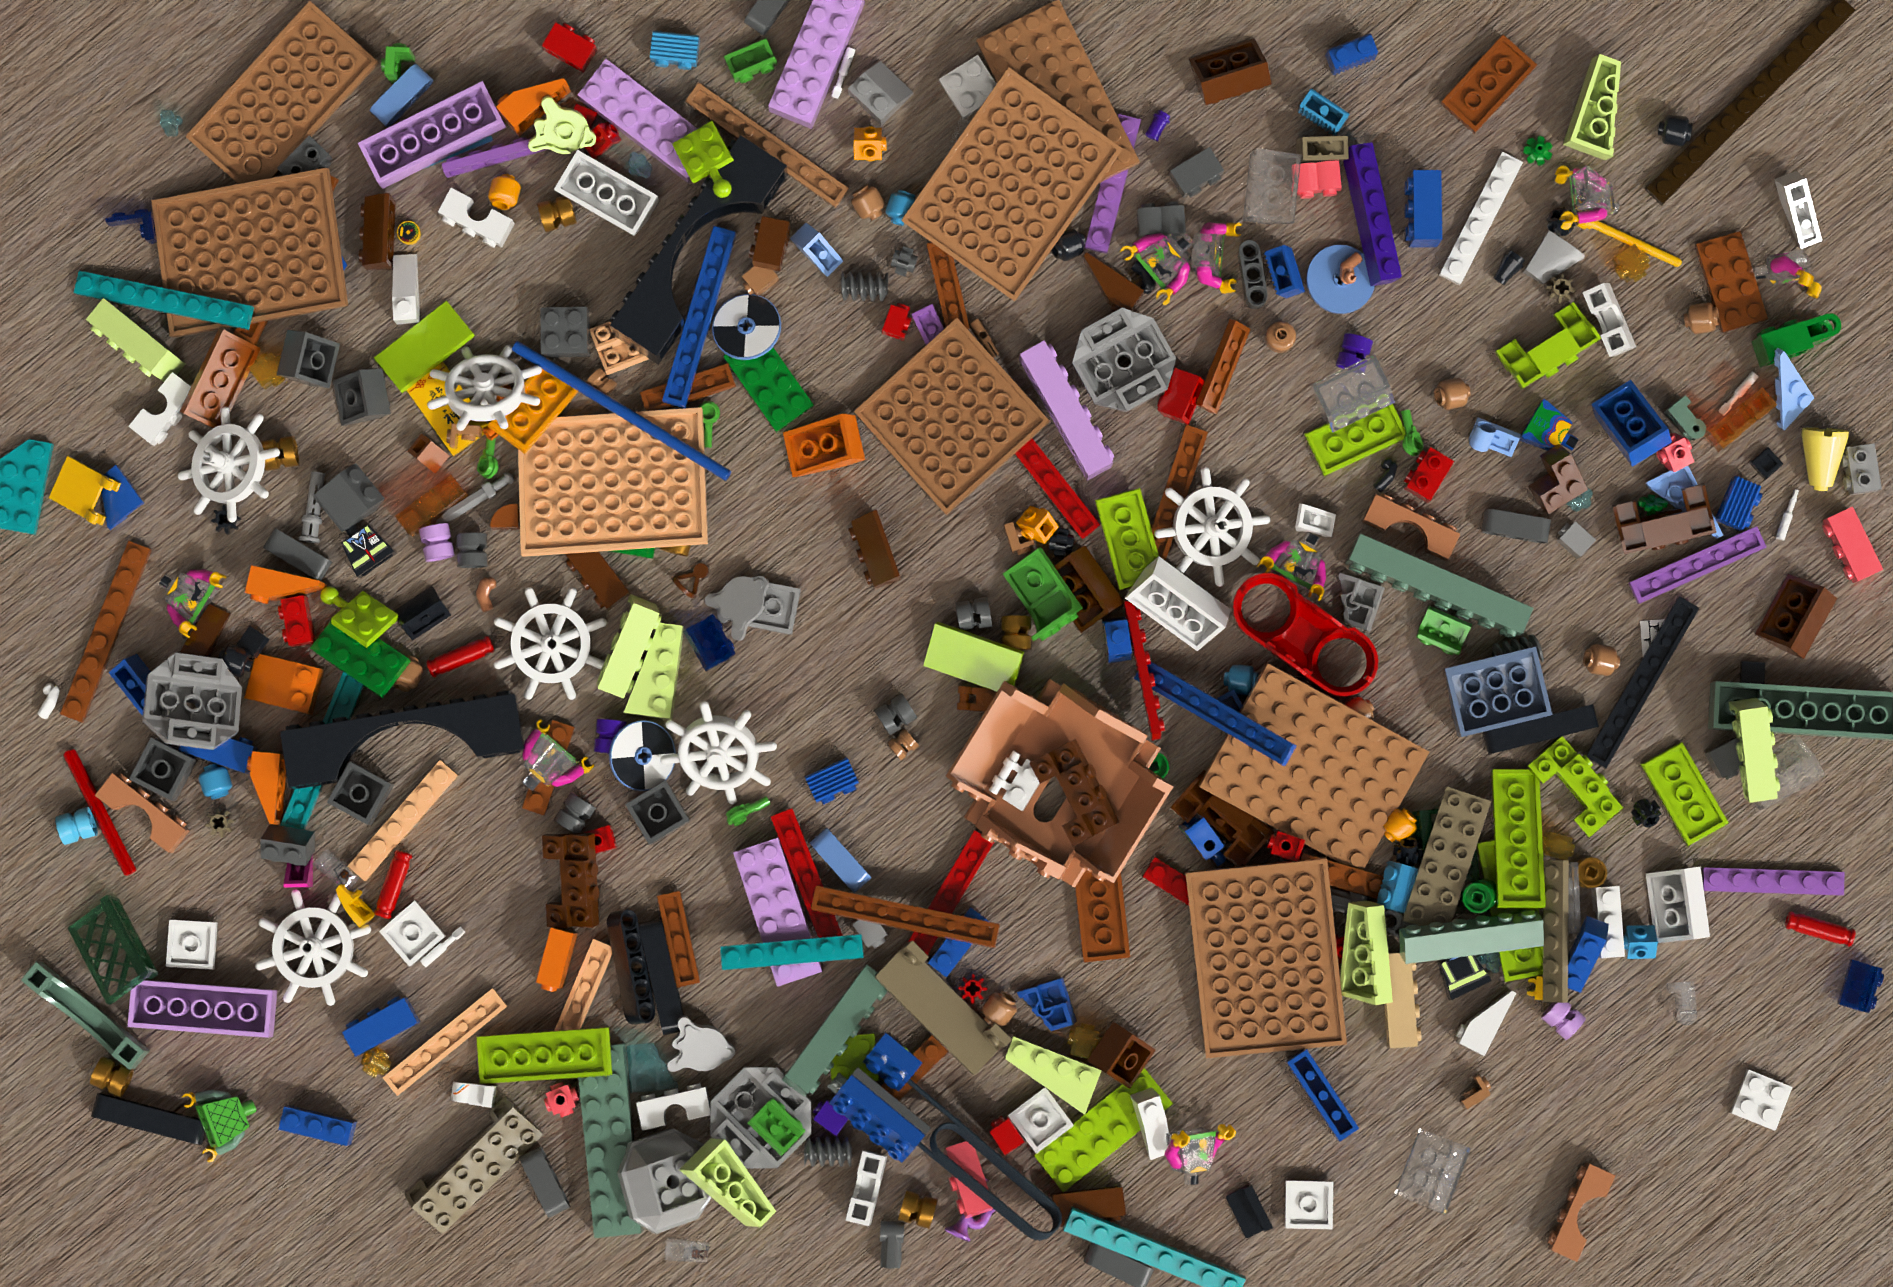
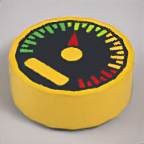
[397,221,421,245]

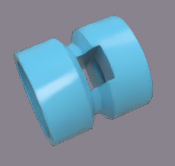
[55,807,98,845]

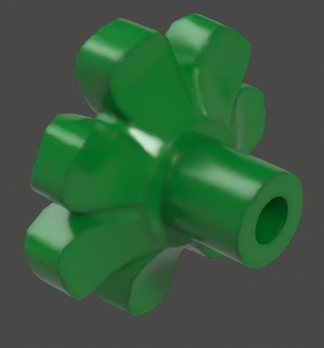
[1523,136,1552,166]
[1637,494,1668,516]

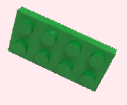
[723,348,814,433]
[310,612,411,698]

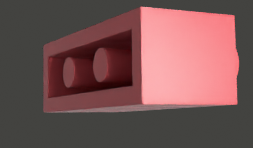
[1822,506,1883,583]
[943,1141,993,1219]

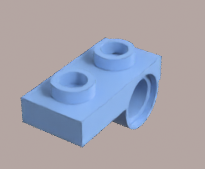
[1468,417,1521,457]

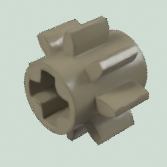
[1545,274,1576,304]
[205,809,236,838]

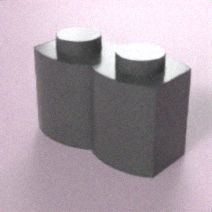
[1137,202,1186,239]

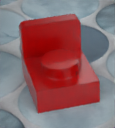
[585,122,621,159]

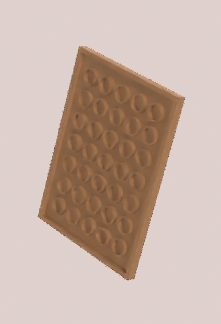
[901,67,1123,301]
[151,168,348,338]
[1198,662,1429,870]
[1186,858,1347,1058]

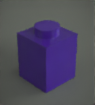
[813,1099,848,1136]

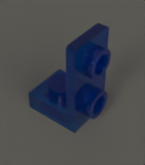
[105,209,157,244]

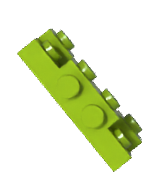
[1495,302,1601,390]
[1527,736,1623,838]

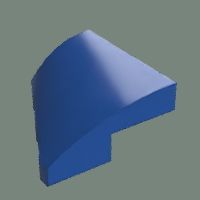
[102,465,144,530]
[1017,977,1077,1031]

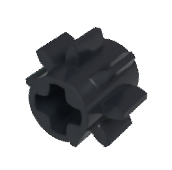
[1546,207,1576,236]
[211,505,242,535]
[1049,528,1074,557]
[1631,799,1662,828]
[1393,837,1423,866]

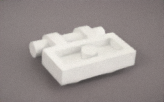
[989,750,1040,811]

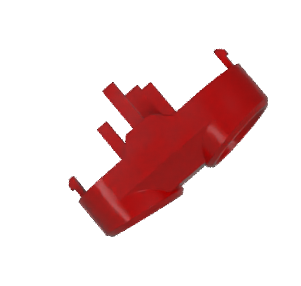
[1232,573,1378,696]

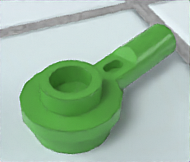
[699,401,720,448]
[1401,410,1424,456]
[477,437,498,479]
[726,796,770,826]

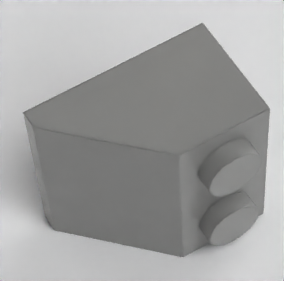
[848,61,914,126]

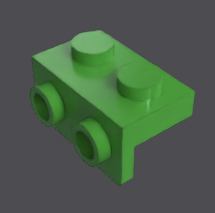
[724,38,777,83]
[381,43,415,84]
[1416,606,1472,655]
[748,1098,805,1156]

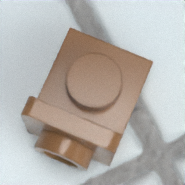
[447,424,483,449]
[1004,522,1035,555]
[1460,1074,1491,1109]

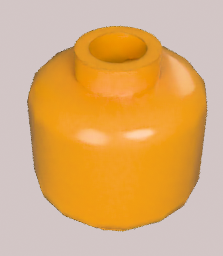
[488,174,521,210]
[1383,808,1417,842]

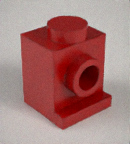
[882,303,912,341]
[584,825,617,854]
[1267,831,1305,861]

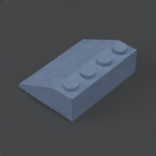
[1444,646,1552,737]

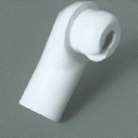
[37,683,60,719]

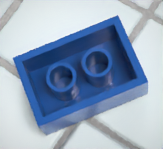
[1404,170,1442,247]
[1591,380,1672,467]

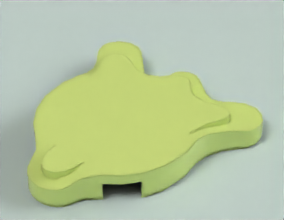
[528,96,596,154]

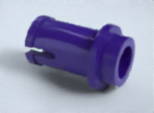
[1145,110,1170,141]

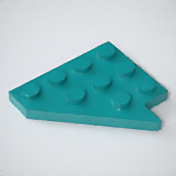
[0,439,54,535]

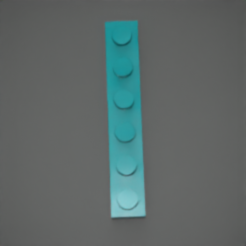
[720,934,864,970]

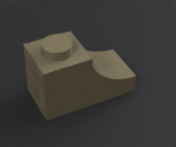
[1296,136,1349,163]

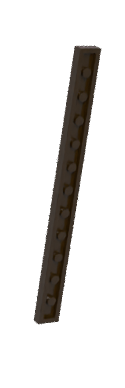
[1645,0,1856,206]

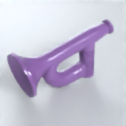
[945,1178,995,1242]

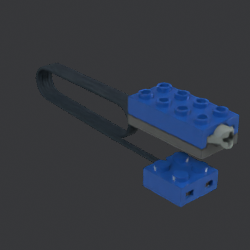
[827,1033,1062,1241]

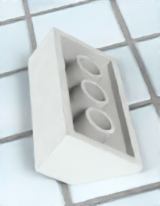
[554,150,660,236]
[1125,556,1231,651]

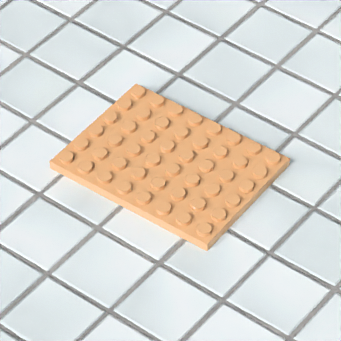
[518,407,708,557]

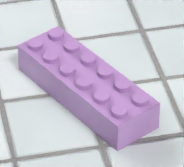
[768,0,865,129]
[578,59,698,183]
[358,81,506,189]
[1019,340,1114,481]
[733,838,823,987]
[127,979,277,1038]

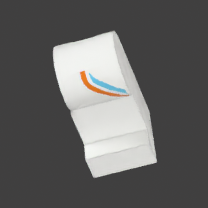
[450,1082,497,1108]

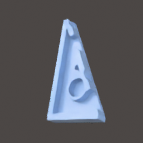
[1774,348,1814,431]
[1645,466,1723,539]

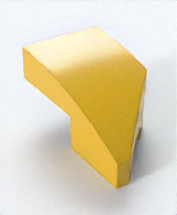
[336,884,375,928]

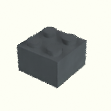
[540,307,590,358]
[277,330,340,389]
[129,738,197,801]
[327,761,394,826]
[625,780,691,845]

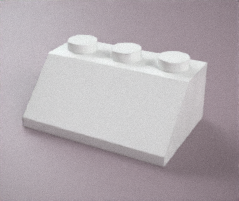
[1645,867,1710,943]

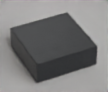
[1750,447,1783,480]
[237,626,270,658]
[1740,661,1766,684]

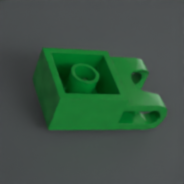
[1751,313,1841,368]

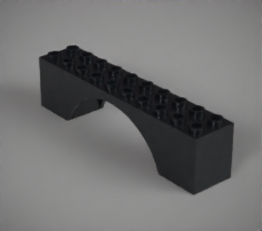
[609,135,787,365]
[280,690,524,790]

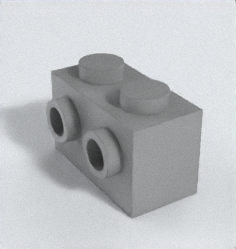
[1840,443,1882,496]

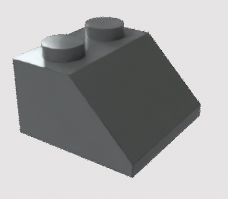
[333,369,391,426]
[313,463,385,532]

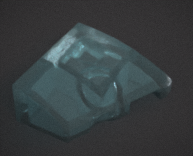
[626,1043,678,1093]

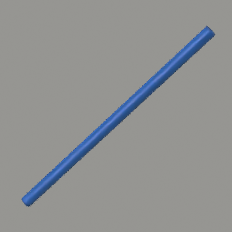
[512,341,731,481]

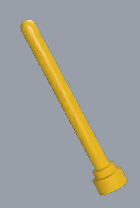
[1576,209,1682,267]

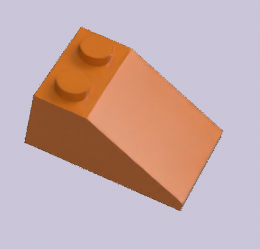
[496,78,571,137]
[783,414,865,477]
[245,565,327,604]
[244,654,324,715]
[247,751,287,825]

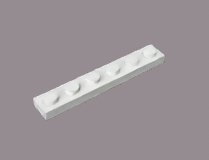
[1439,152,1523,286]

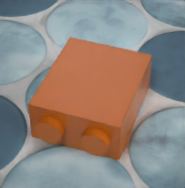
[536,928,578,992]

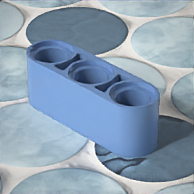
[370,64,433,128]
[810,827,872,893]

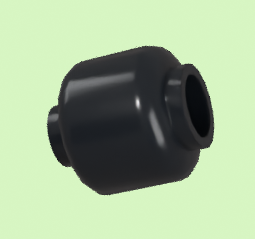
[1658,114,1693,146]
[1051,227,1086,261]
[218,644,253,677]

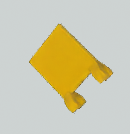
[49,456,121,525]

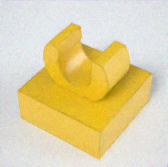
[1527,976,1543,1000]

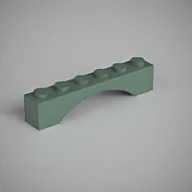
[21,962,150,1070]

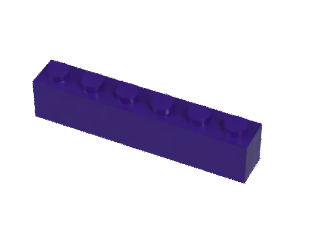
[1343,142,1402,286]

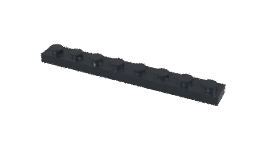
[1586,596,1699,769]

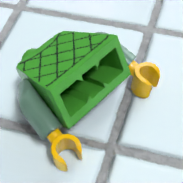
[182,1089,256,1162]

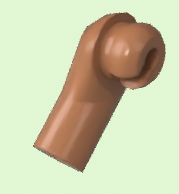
[1340,252,1363,284]
[476,577,496,612]

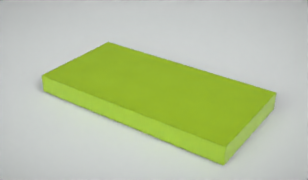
[374,300,475,393]
[1304,395,1406,476]
[1095,488,1159,590]
[923,621,1024,692]
[1641,742,1729,846]

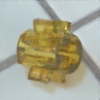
[361,1047,391,1078]

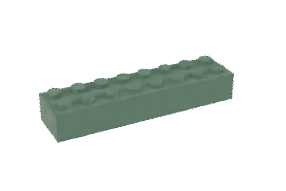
[1345,534,1533,639]
[1708,681,1893,741]
[578,1043,643,1238]

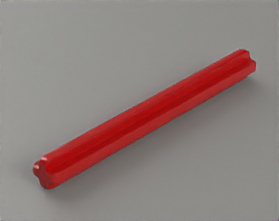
[63,749,136,876]

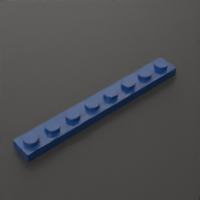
[662,226,737,408]
[1134,661,1297,766]

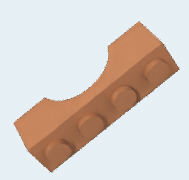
[1362,493,1460,561]
[95,773,190,853]
[1547,1162,1615,1262]

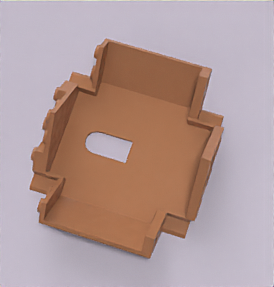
[946,679,1173,887]

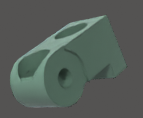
[1664,395,1706,440]

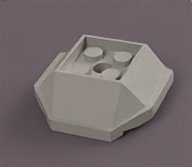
[1072,308,1176,412]
[142,652,242,750]
[710,1067,811,1169]
[618,1128,711,1234]

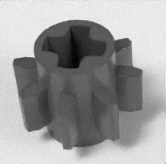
[891,246,918,277]

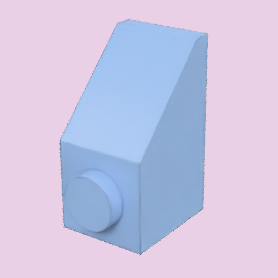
[790,223,843,277]

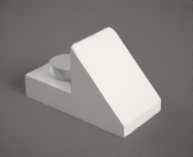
[1295,504,1336,537]

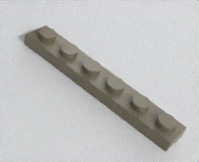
[1543,860,1569,1003]

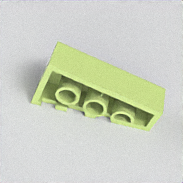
[1563,54,1621,160]
[86,298,186,382]
[596,594,661,698]
[624,623,684,720]
[1729,698,1780,803]
[1340,900,1393,1005]
[1005,1036,1101,1115]
[679,1138,776,1227]

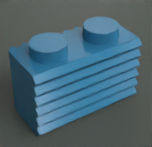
[650,31,700,70]
[1297,88,1349,136]
[1377,861,1419,914]

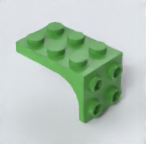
[1003,547,1083,641]

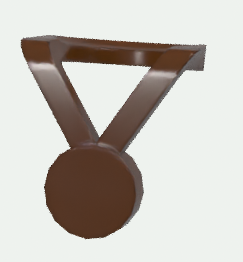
[672,563,709,598]

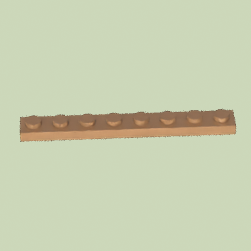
[685,82,849,208]

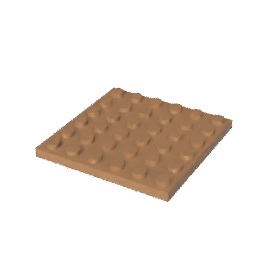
[854,318,1051,515]

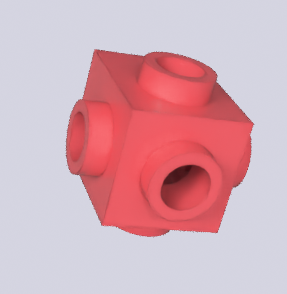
[1656,433,1694,472]
[544,1082,580,1117]

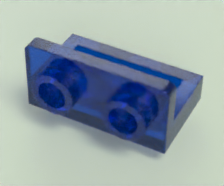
[683,614,736,671]
[1837,959,1884,1013]

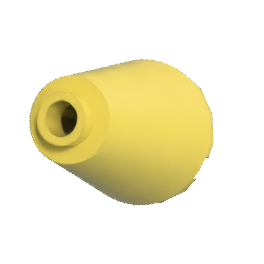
[1801,427,1849,491]

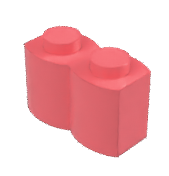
[1292,161,1342,199]

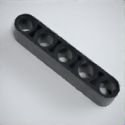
[1483,704,1599,755]
[607,910,655,1025]
[639,918,684,1035]
[91,1093,205,1145]

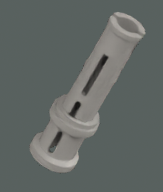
[298,472,326,543]

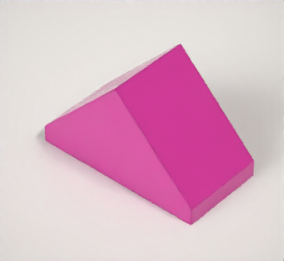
[284,855,313,888]

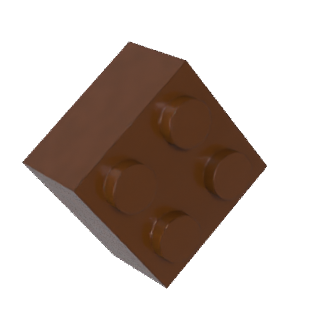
[1088,1021,1156,1089]

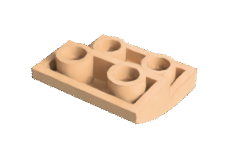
[589,321,648,375]

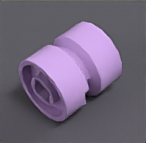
[419,523,455,562]
[1541,1002,1586,1040]

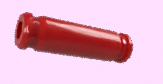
[426,636,495,678]
[374,850,413,919]
[1785,911,1856,947]

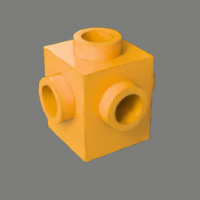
[854,126,887,161]
[1016,506,1059,544]

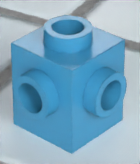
[1623,925,1658,959]

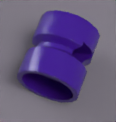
[1336,333,1373,374]
[594,719,627,754]

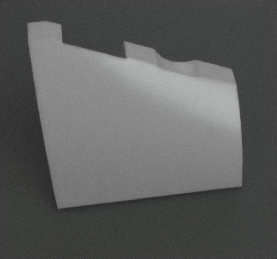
[1523,231,1585,285]
[1339,573,1385,632]

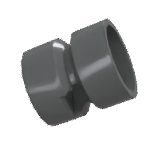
[456,533,488,568]
[955,597,992,631]
[874,693,917,735]
[554,792,596,833]

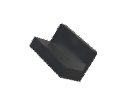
[394,586,451,641]
[1226,1184,1273,1238]

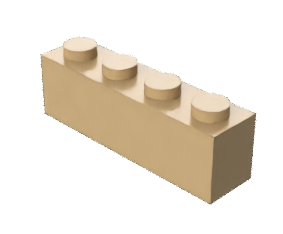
[1384,953,1421,1048]

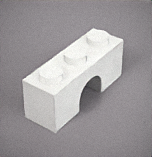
[438,188,515,248]
[1582,283,1636,357]
[128,372,191,446]
[1591,886,1625,958]
[636,1083,711,1130]
[846,1150,888,1226]

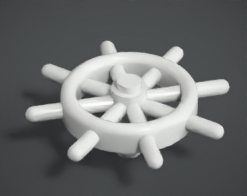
[427,345,542,431]
[178,406,280,522]
[1154,467,1270,587]
[493,587,607,700]
[660,701,777,804]
[255,889,371,1006]

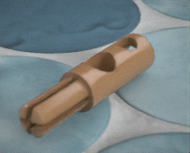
[970,319,999,358]

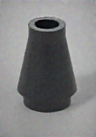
[1493,250,1525,285]

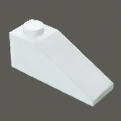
[1774,171,1822,249]
[392,254,420,325]
[1456,991,1516,1056]
[1130,1088,1170,1160]

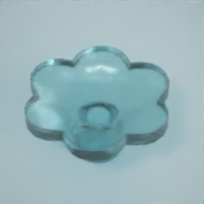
[160,110,182,137]
[628,152,652,178]
[1566,488,1593,512]
[1479,952,1501,973]

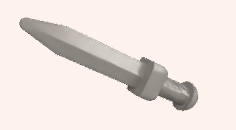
[436,472,514,524]

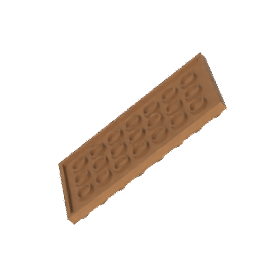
[976,0,1140,184]
[185,1,379,184]

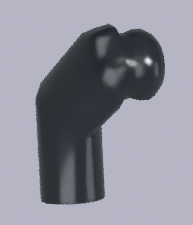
[1131,260,1156,294]
[1373,458,1398,493]

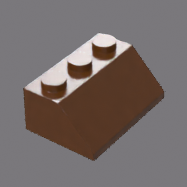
[1189,38,1271,105]
[359,193,396,270]
[848,510,901,589]
[1054,546,1124,633]
[1755,574,1837,659]

